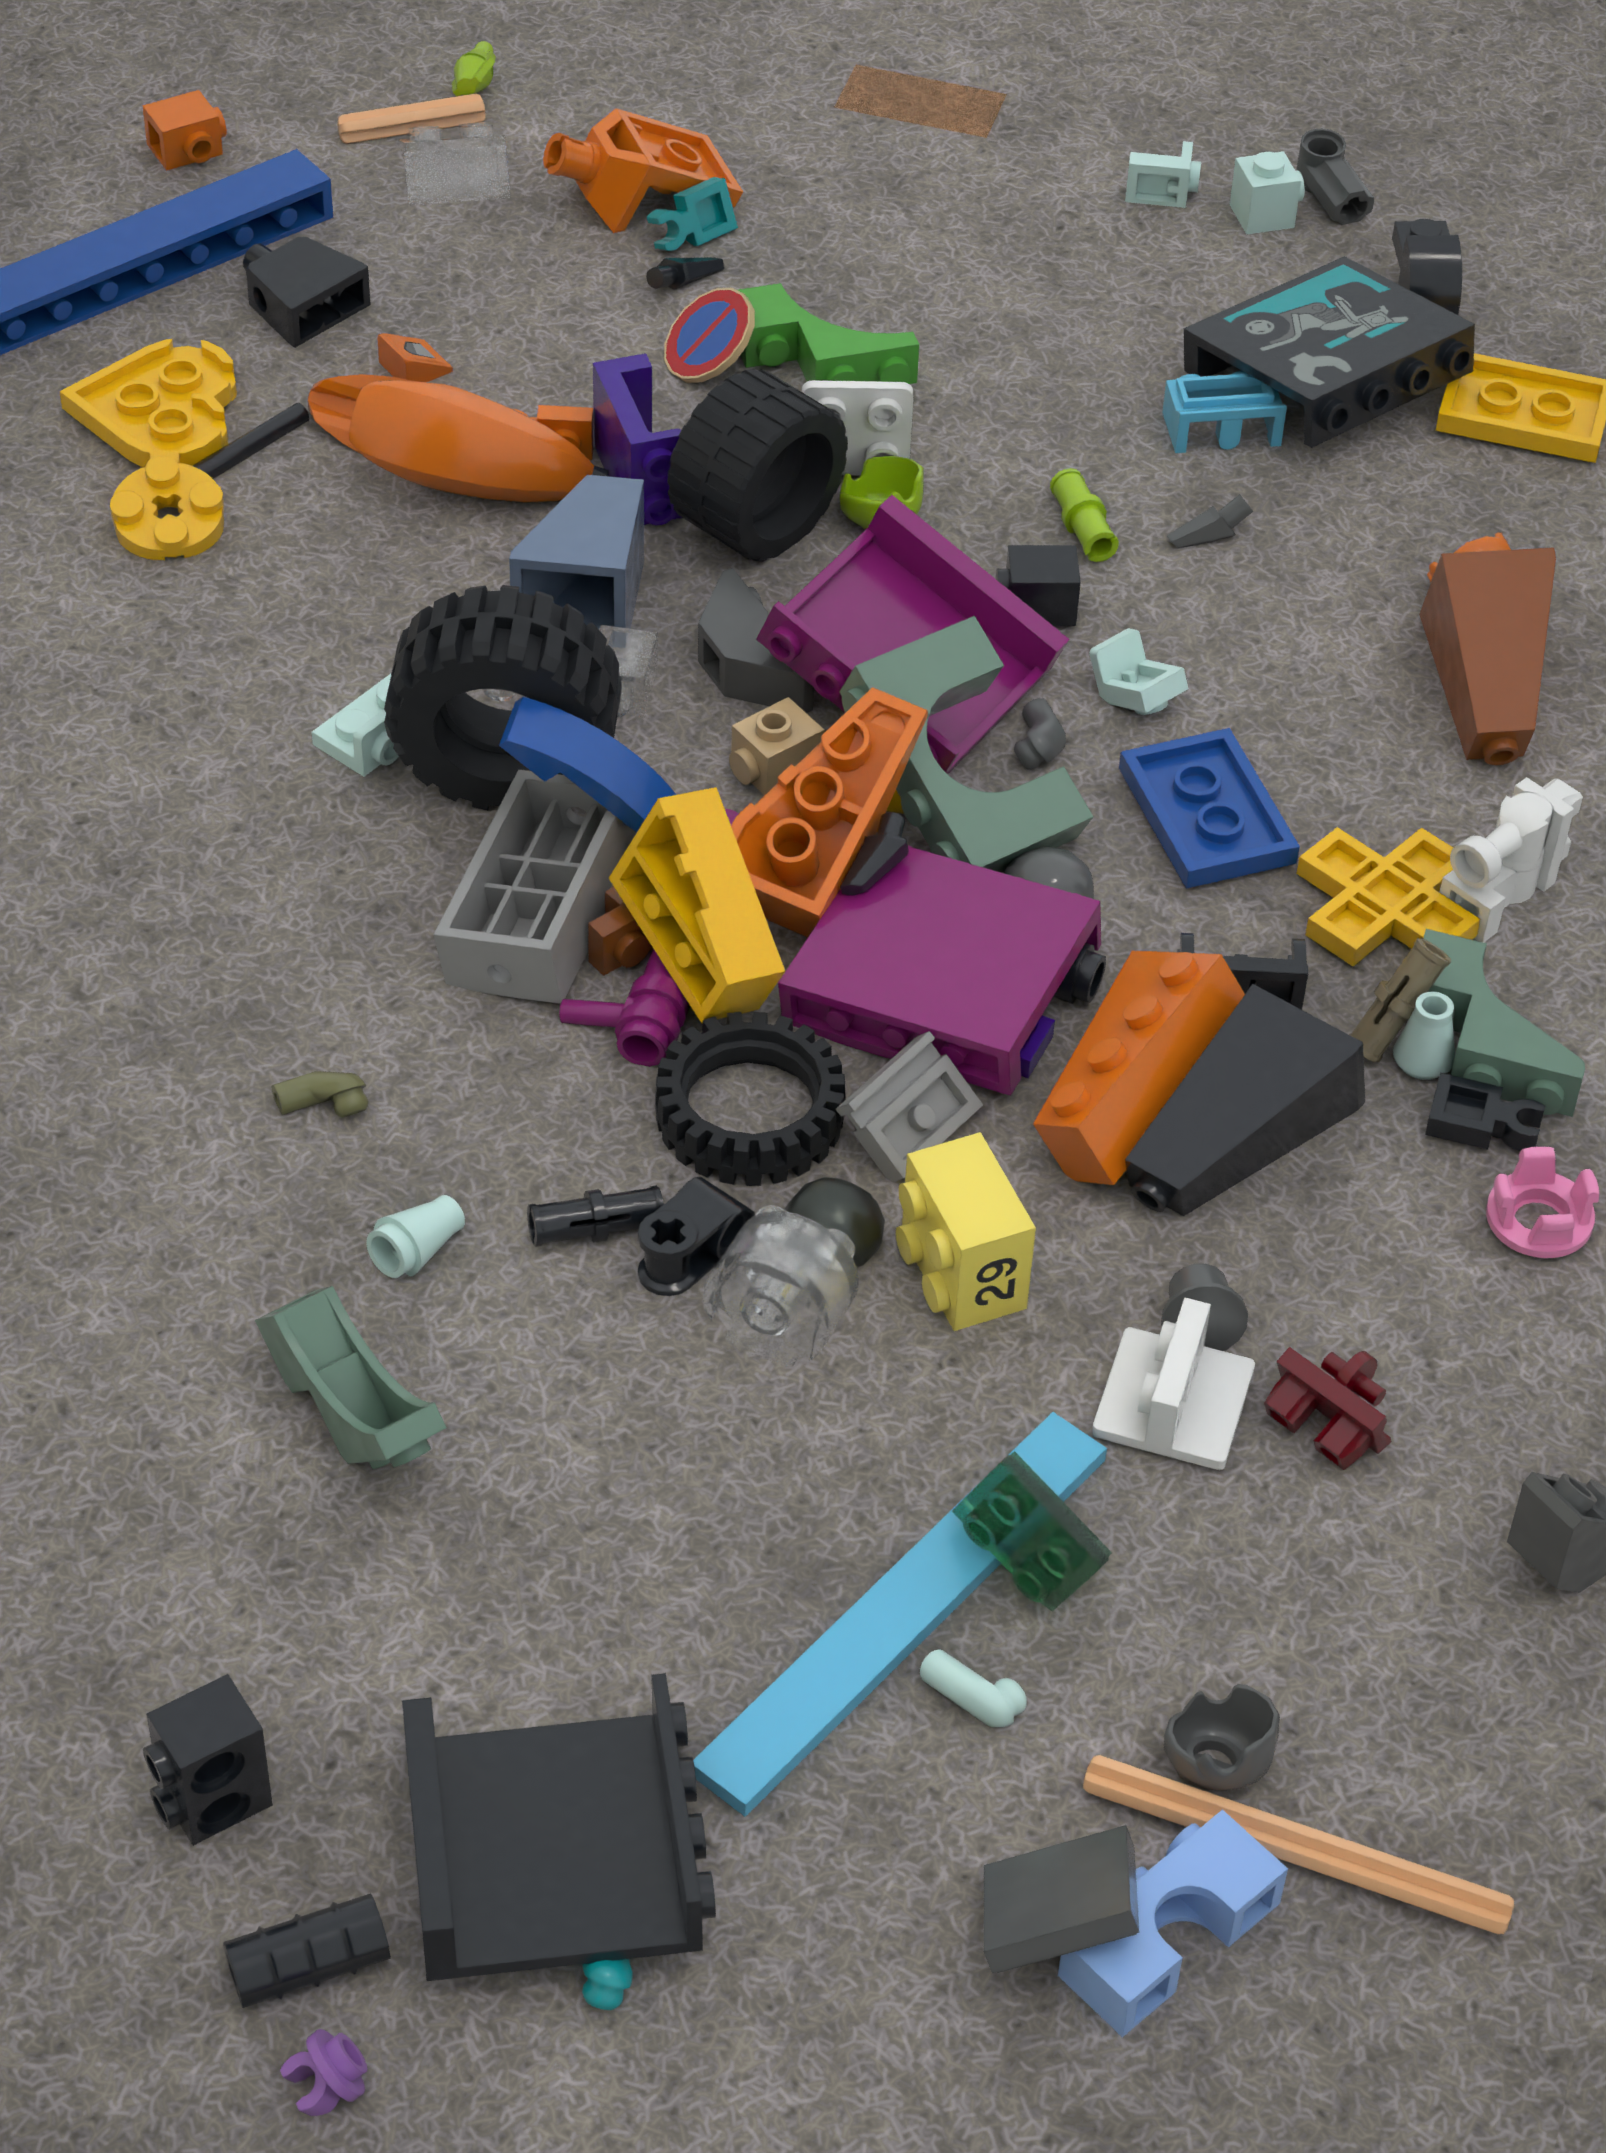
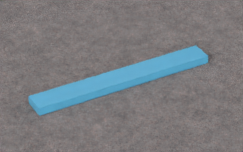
[693,1412,1107,1817]

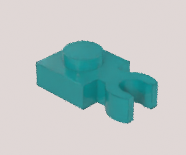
[646,177,738,251]

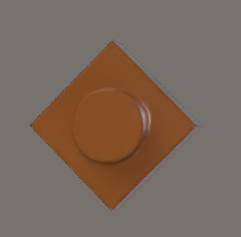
[588,903,653,976]

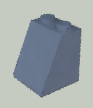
[509,475,644,653]

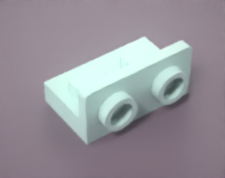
[312,674,399,777]

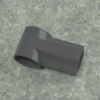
[1296,128,1374,225]

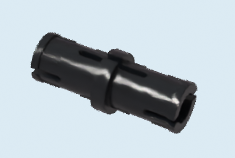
[527,1185,664,1247]

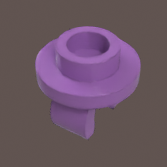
[280,2029,367,2116]

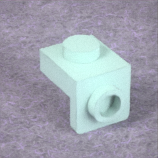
[1089,628,1189,715]

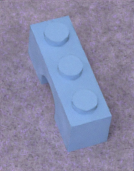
[1058,1809,1288,2037]

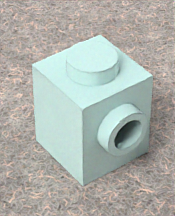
[1230,151,1305,235]

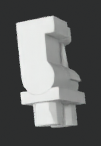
[1439,777,1583,943]

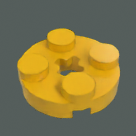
[110,455,224,560]

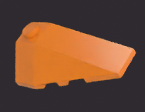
[731,687,928,937]

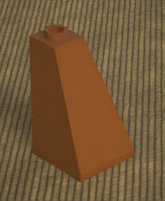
[1419,547,1556,765]

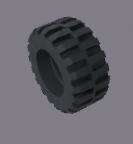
[384,585,622,811]

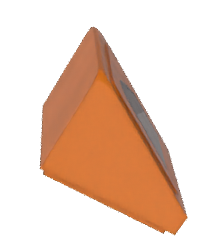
[377,333,453,383]

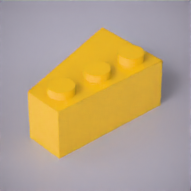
[609,787,785,1023]

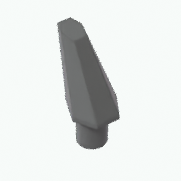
[1167,494,1253,548]

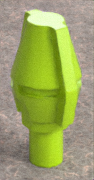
[452,41,496,97]

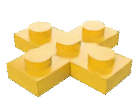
[1296,827,1481,966]

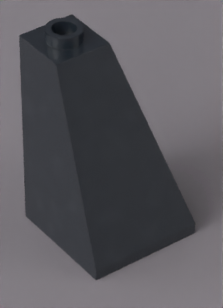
[1125,984,1365,1216]

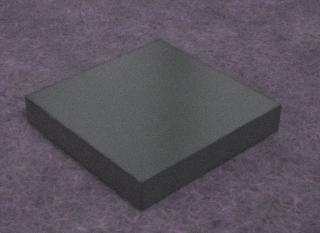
[983,1825,1139,1973]

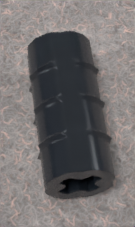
[223,1893,391,2008]

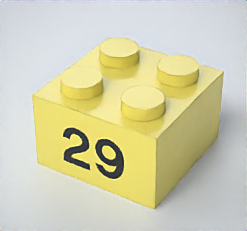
[896,1132,1036,1331]

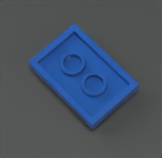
[1119,728,1300,889]

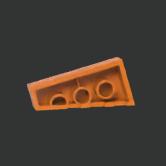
[1033,950,1245,1185]

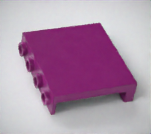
[756,495,1070,774]
[778,846,1101,1096]

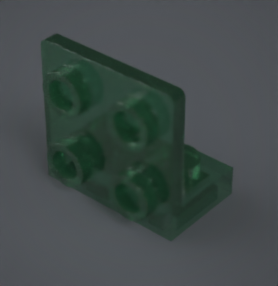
[952,1451,1112,1611]

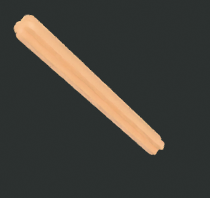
[1083,1755,1514,1934]

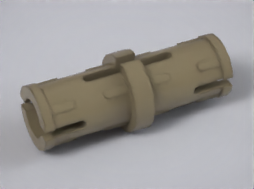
[1349,938,1452,1062]

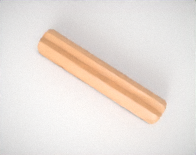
[337,94,485,144]

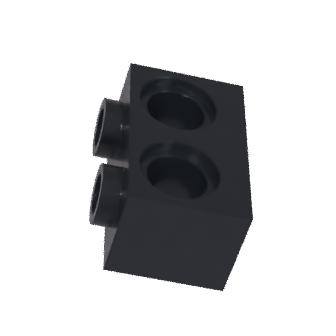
[143,1674,273,1846]

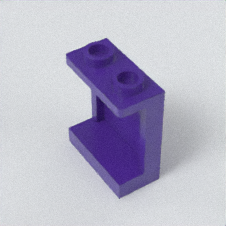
[592,353,682,525]

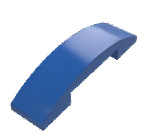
[499,697,677,833]

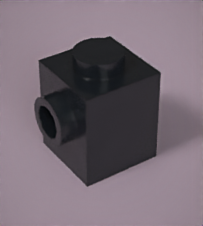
[995,545,1081,626]

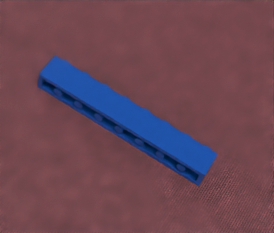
[0,149,333,355]

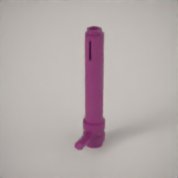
[559,809,739,1067]

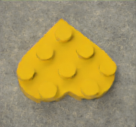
[60,339,237,467]

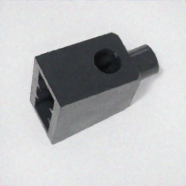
[243,237,371,348]

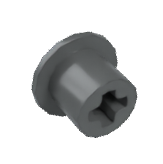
[1161,1264,1248,1351]

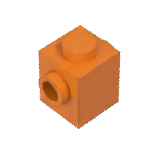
[142,90,227,171]

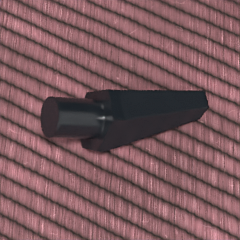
[646,257,725,290]
[840,812,909,896]

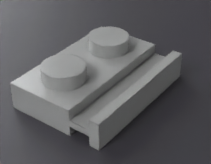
[836,1031,983,1182]

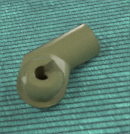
[271,1071,368,1118]

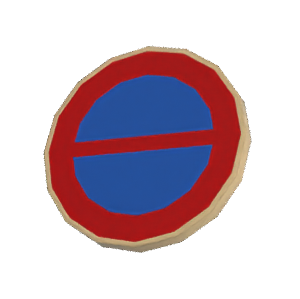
[664,288,755,383]

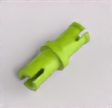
[1050,468,1119,562]

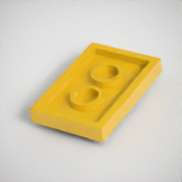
[1435,353,1606,463]

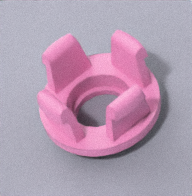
[1486,1146,1599,1258]

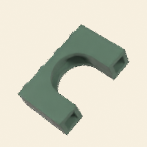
[840,616,1094,872]

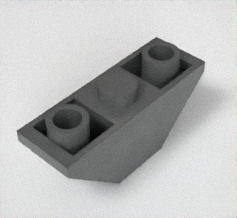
[698,568,815,713]
[1507,1472,1606,1593]

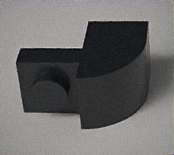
[1392,219,1462,315]

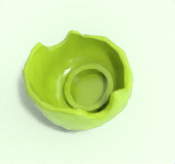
[839,456,924,529]

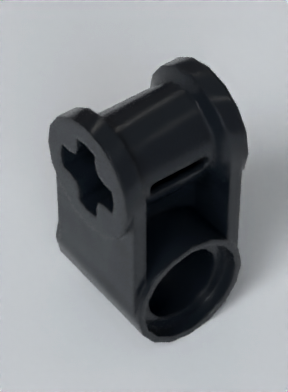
[638,1177,756,1296]

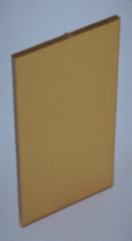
[834,64,1007,138]

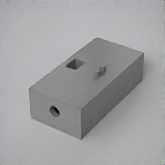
[433,770,636,1004]

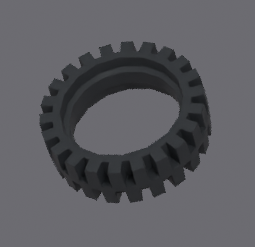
[655,1012,846,1186]

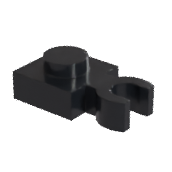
[1425,1073,1545,1151]

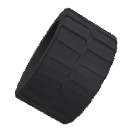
[667,369,848,561]

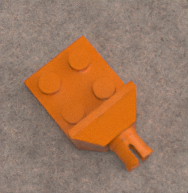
[543,108,743,233]

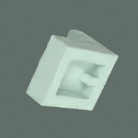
[1125,141,1201,208]

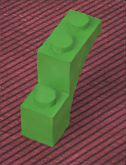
[738,283,919,384]

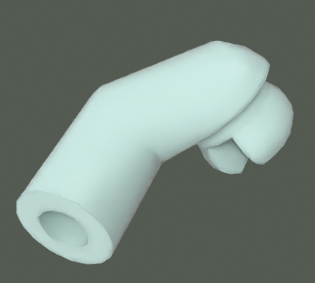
[920,1649,1027,1727]

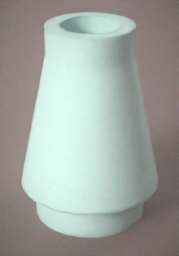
[1393,992,1455,1080]
[366,1195,465,1278]

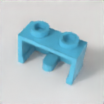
[1162,370,1287,453]

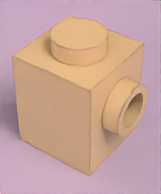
[729,697,825,795]

